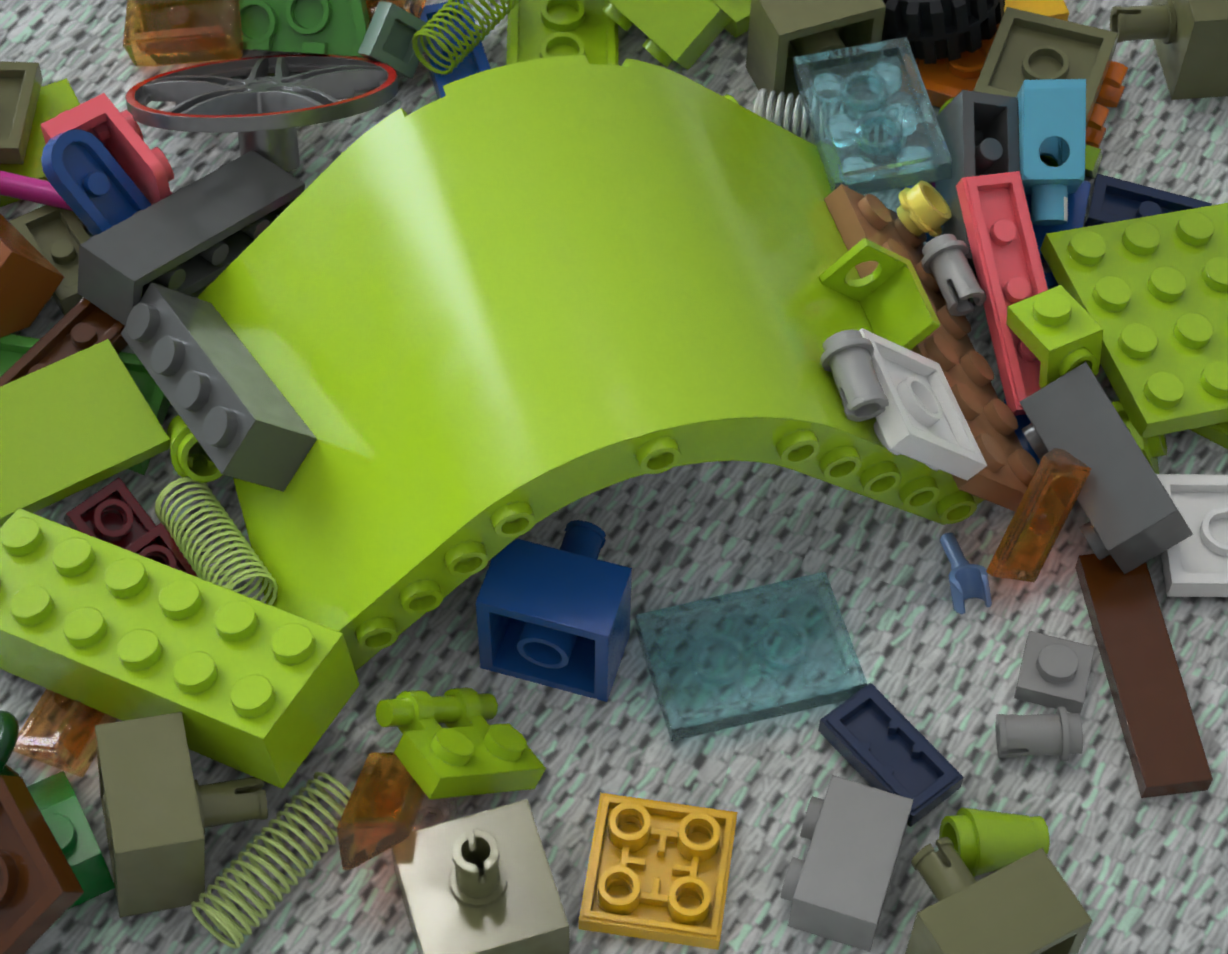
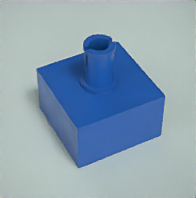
[475,520,632,702]

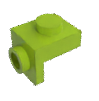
[1006,285,1104,388]

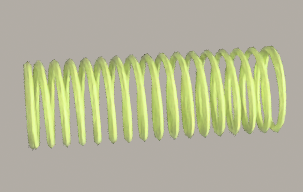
[155,477,278,606]
[191,772,362,948]

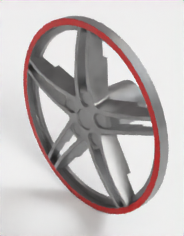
[126,54,398,172]

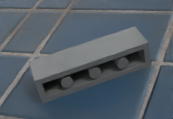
[77,150,305,326]
[121,282,317,492]

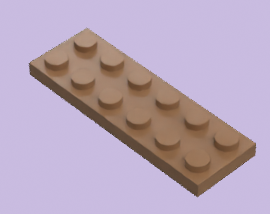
[824,184,1050,518]

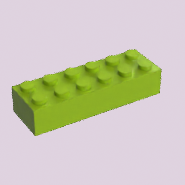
[0,508,360,789]

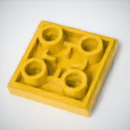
[578,793,738,950]

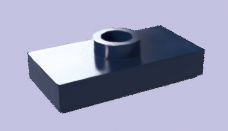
[818,682,964,827]

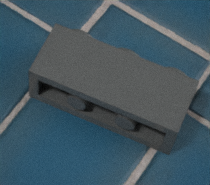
[934,90,1020,281]
[1020,362,1193,575]

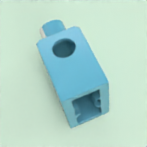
[1017,79,1086,226]

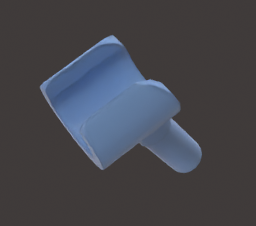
[940,533,992,614]

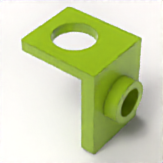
[819,238,940,350]

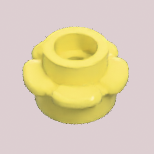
[896,180,952,237]

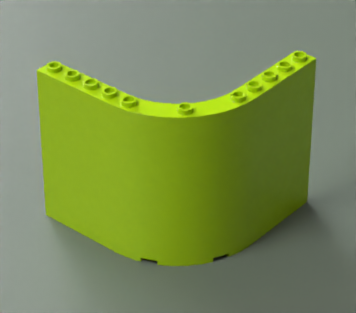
[197,55,984,671]

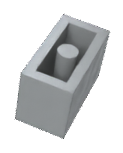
[780,775,913,952]

